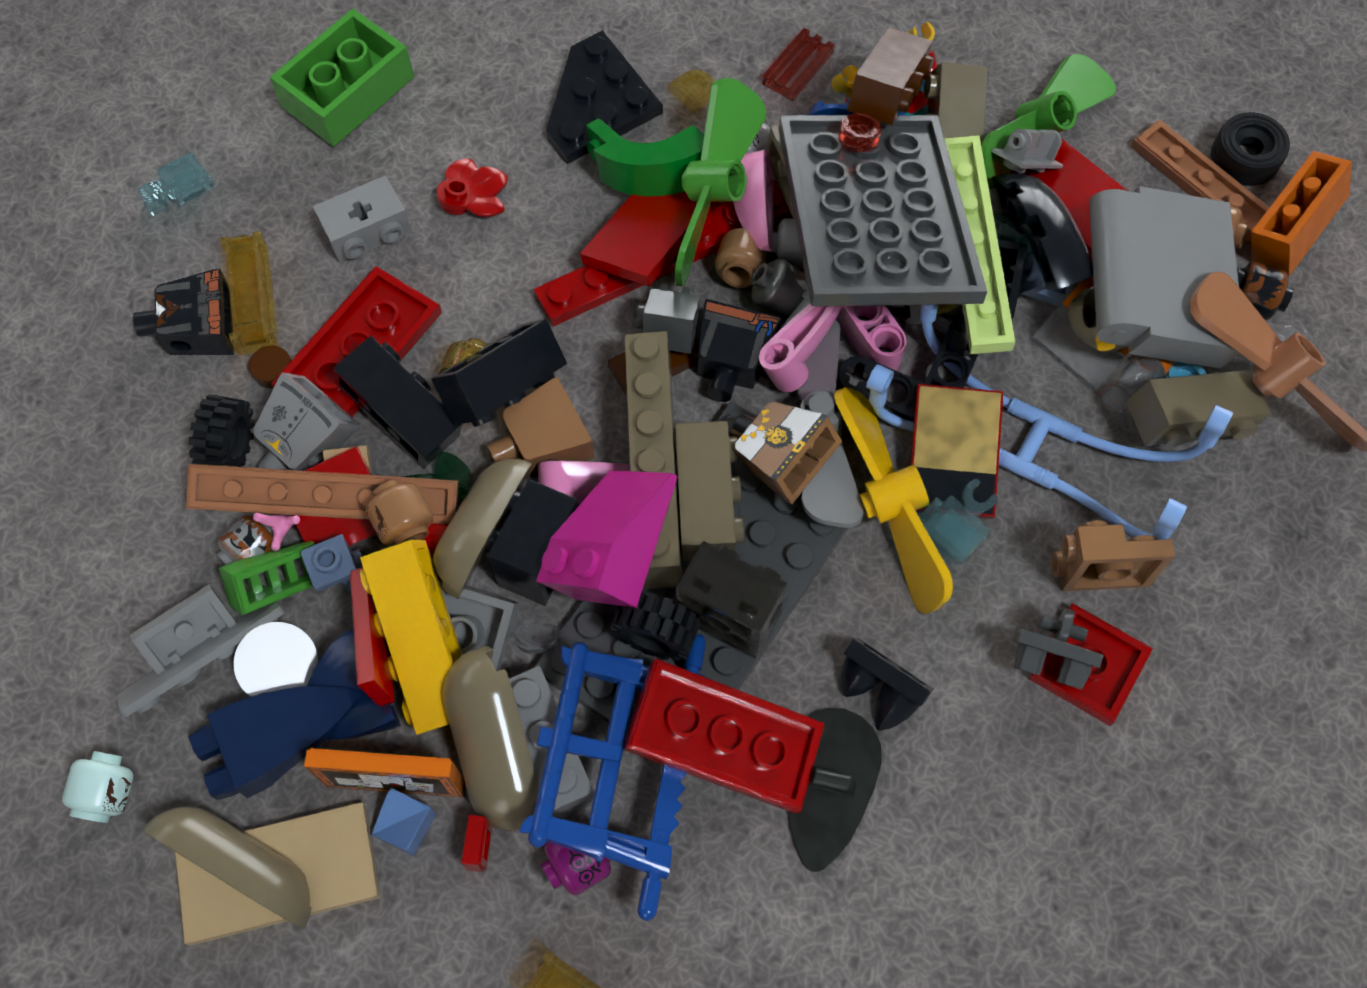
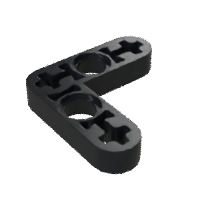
[837,315,978,422]

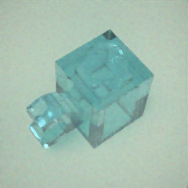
[919,478,998,564]

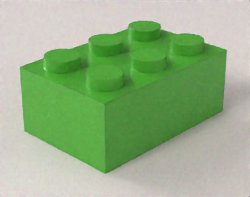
[270,8,414,147]

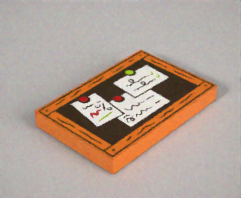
[304,748,465,798]

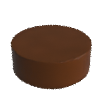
[249,345,292,388]

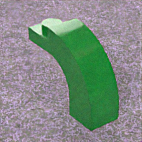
[586,118,704,196]

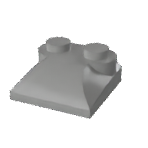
[438,579,519,671]

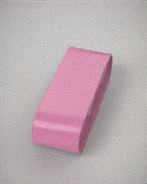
[836,305,906,370]

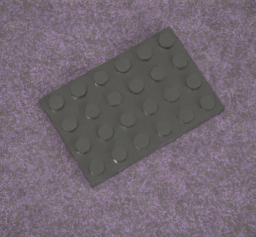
[778,115,988,306]

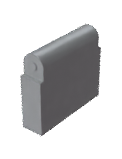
[1089,186,1240,369]

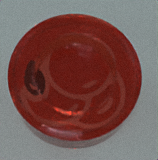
[838,113,881,152]

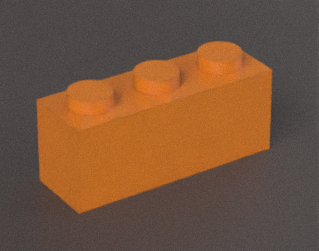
[1251,150,1352,277]

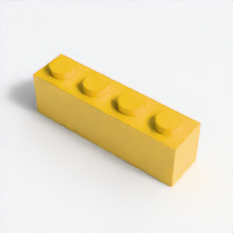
[360,540,462,735]

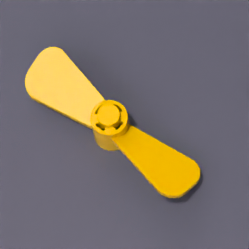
[834,387,953,614]

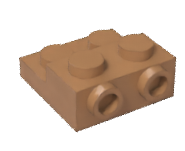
[1051,521,1175,591]

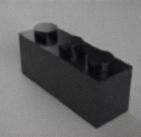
[431,319,567,427]
[333,336,462,469]

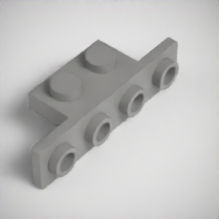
[116,584,284,717]

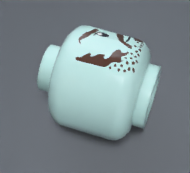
[62,751,133,823]

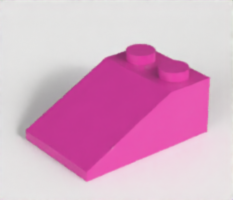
[536,471,678,608]

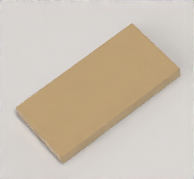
[175,802,381,946]

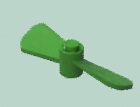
[981,54,1116,190]
[675,78,766,286]

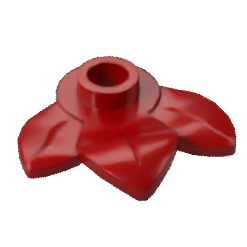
[436,158,508,217]

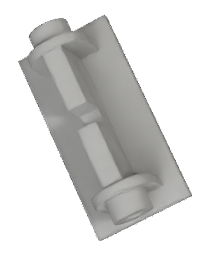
[991,129,1063,173]

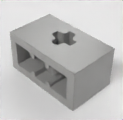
[312,175,412,263]

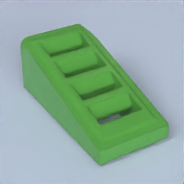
[219,540,315,615]

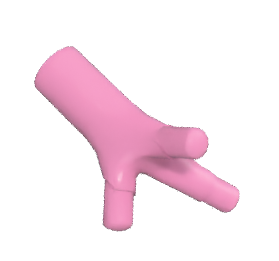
[253,513,300,551]

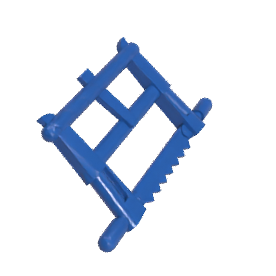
[518,634,706,921]

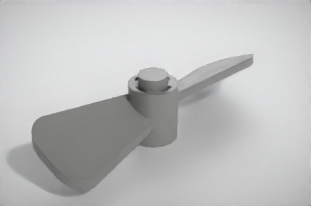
[796,319,864,528]

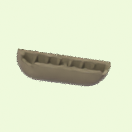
[432,459,533,599]
[443,646,539,831]
[142,807,311,930]

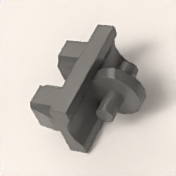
[1013,608,1104,690]

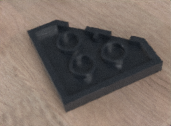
[546,30,663,164]

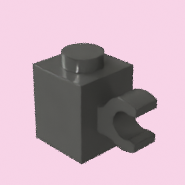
[636,283,700,354]

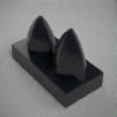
[841,638,934,731]

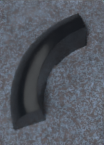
[992,172,1093,290]

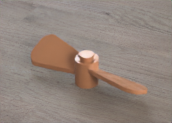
[1190,272,1367,452]

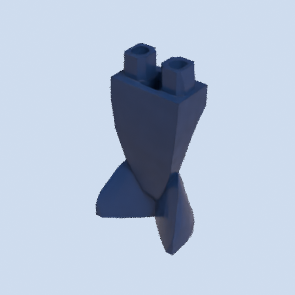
[189,629,401,800]

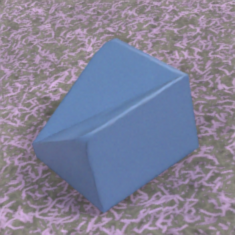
[371,788,436,856]

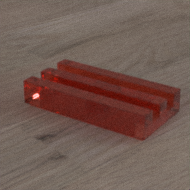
[762,28,835,101]

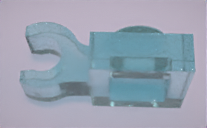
[138,152,215,216]

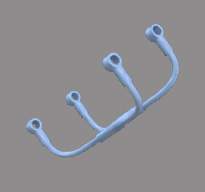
[866,304,1233,540]

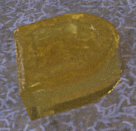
[669,70,714,113]

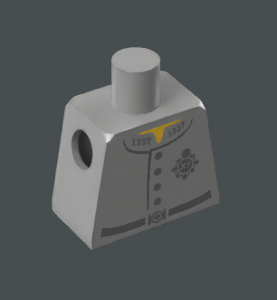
[253,372,361,471]

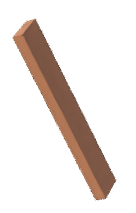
[186,464,459,524]

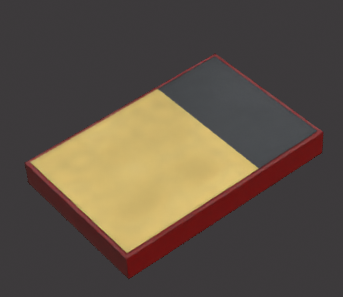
[910,384,1003,519]

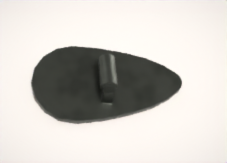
[789,708,882,872]

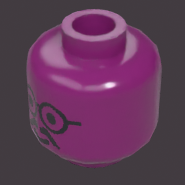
[540,821,612,895]

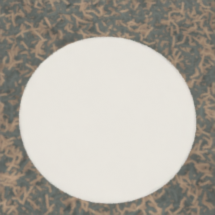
[234,622,318,697]

